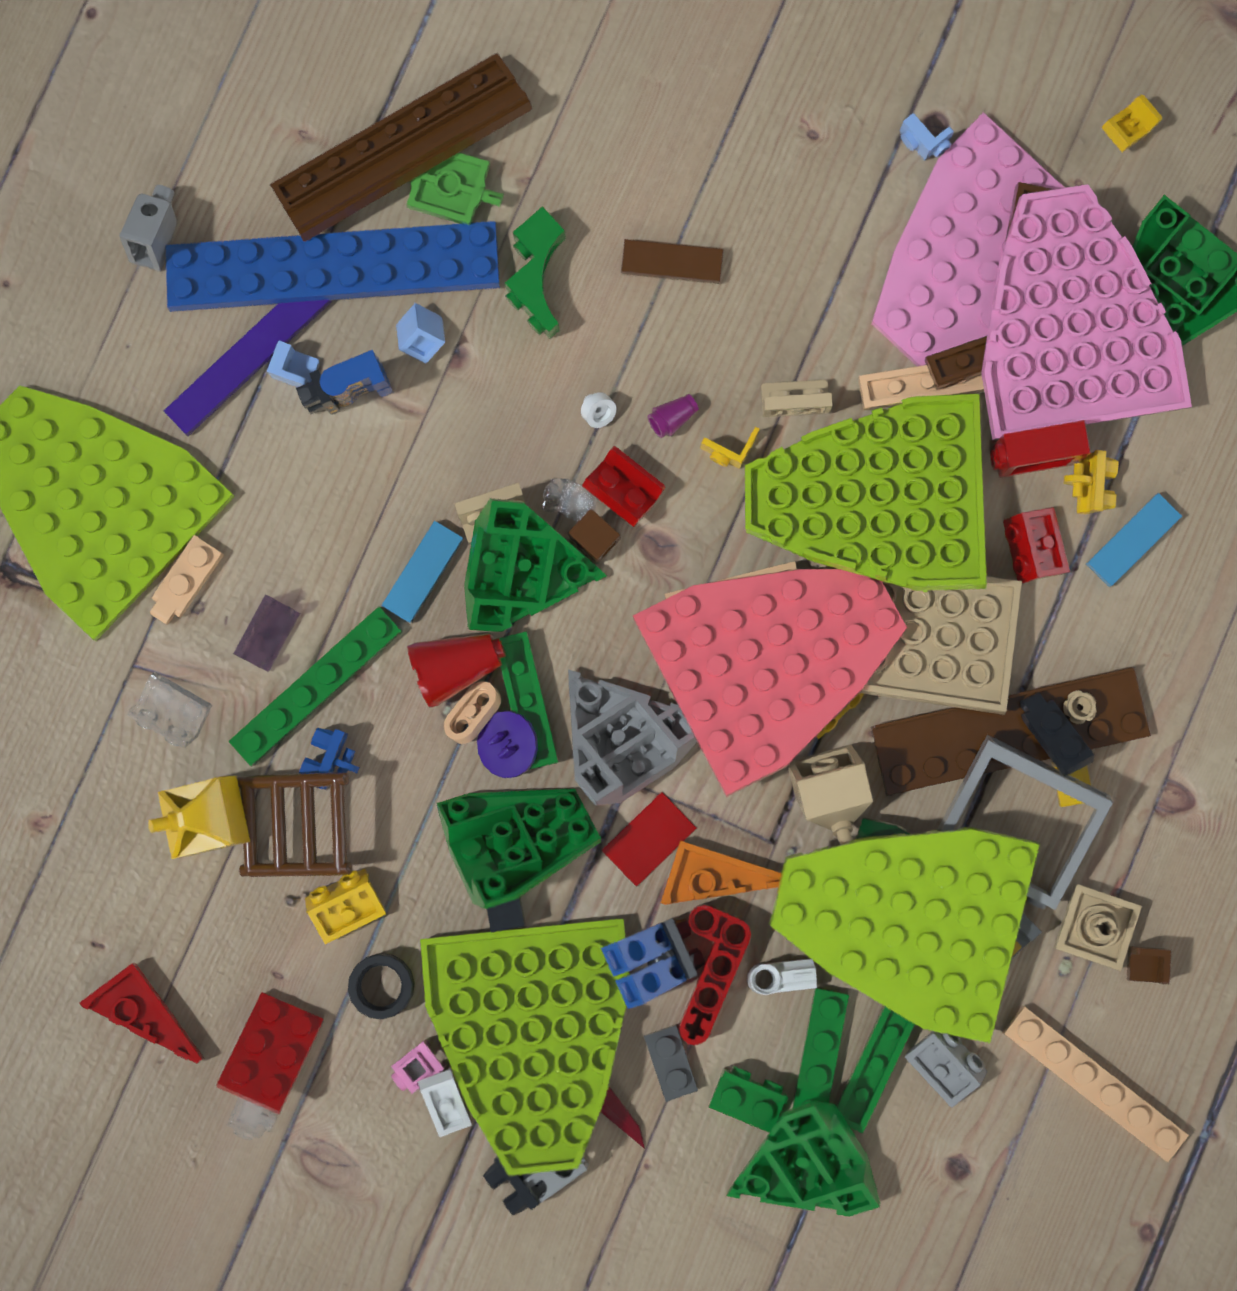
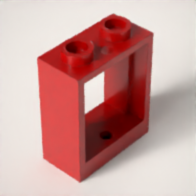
[990,420,1091,478]

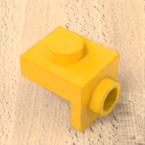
[1101,94,1162,152]

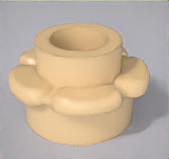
[1063,690,1097,724]

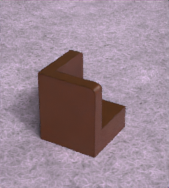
[568,509,621,563]
[1127,946,1171,985]

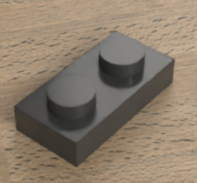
[644,1024,698,1102]

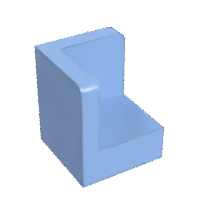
[396,303,445,364]
[267,340,320,387]

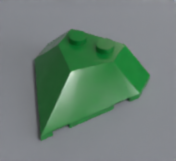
[464,498,607,632]
[727,1102,880,1217]

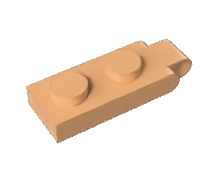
[150,535,224,625]

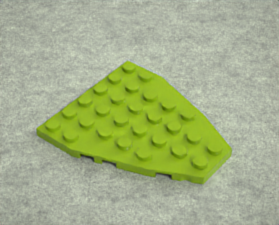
[0,385,235,641]
[745,394,987,591]
[770,827,1039,1043]
[420,918,629,1176]

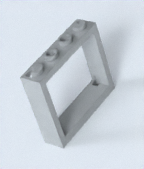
[937,735,1113,910]

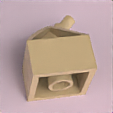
[788,744,873,845]

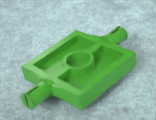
[406,153,504,225]

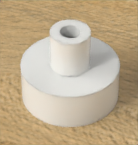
[581,392,616,428]

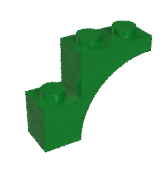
[505,206,566,339]

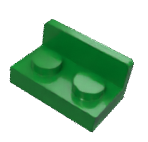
[708,1066,789,1133]

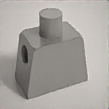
[119,185,177,272]

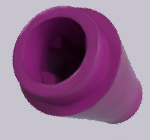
[647,394,699,438]

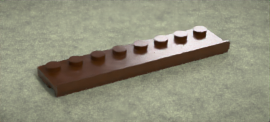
[270,53,532,241]
[871,667,1151,796]

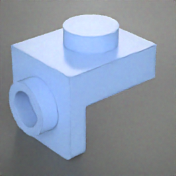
[900,113,954,161]

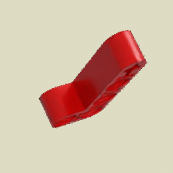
[679,904,751,1045]

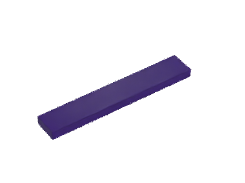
[163,299,332,436]

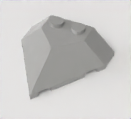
[568,669,697,805]

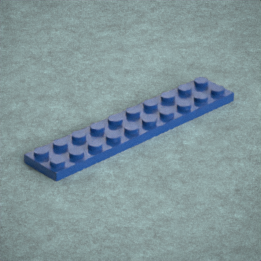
[166,221,500,312]

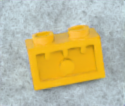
[305,869,386,944]

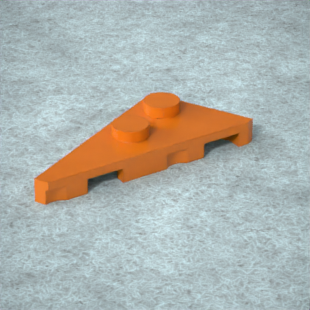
[660,841,781,905]

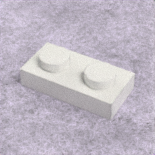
[418,1069,472,1137]

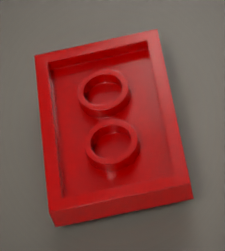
[216,992,324,1115]

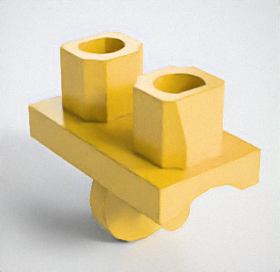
[1063,450,1119,515]

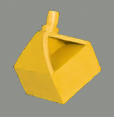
[148,776,250,859]

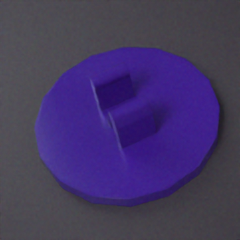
[477,711,538,778]

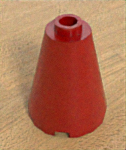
[407,633,506,708]

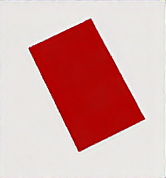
[601,792,697,887]

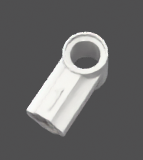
[747,959,817,995]

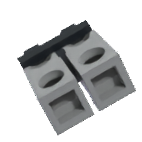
[483,1155,589,1216]

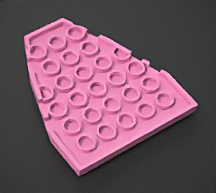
[871,112,1065,366]
[981,184,1192,440]

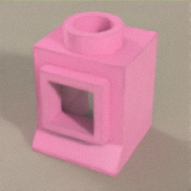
[391,1039,447,1094]

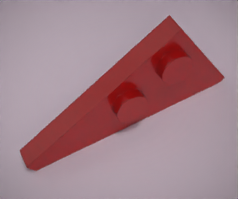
[79,963,205,1064]

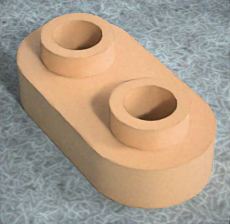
[444,681,501,744]

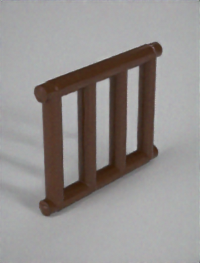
[237,772,353,877]

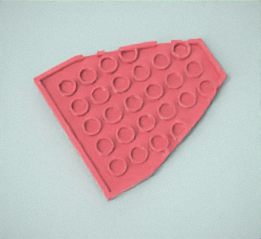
[633,569,907,797]

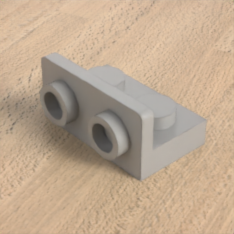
[905,1031,987,1108]

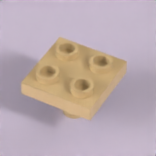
[1054,884,1142,971]

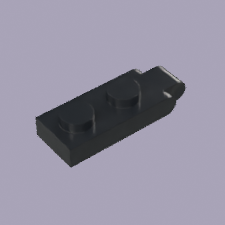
[1020,692,1095,777]

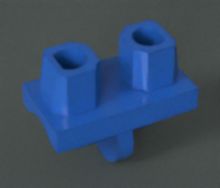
[299,728,360,790]

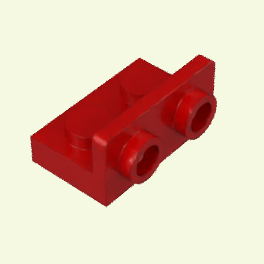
[582,446,666,527]
[1003,507,1070,584]

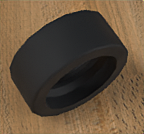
[348,953,415,1020]

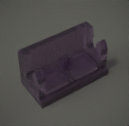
[233,594,301,672]

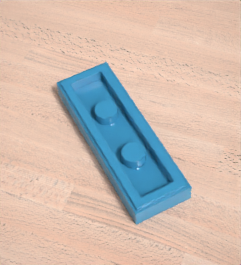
[1086,493,1182,588]
[381,520,464,624]

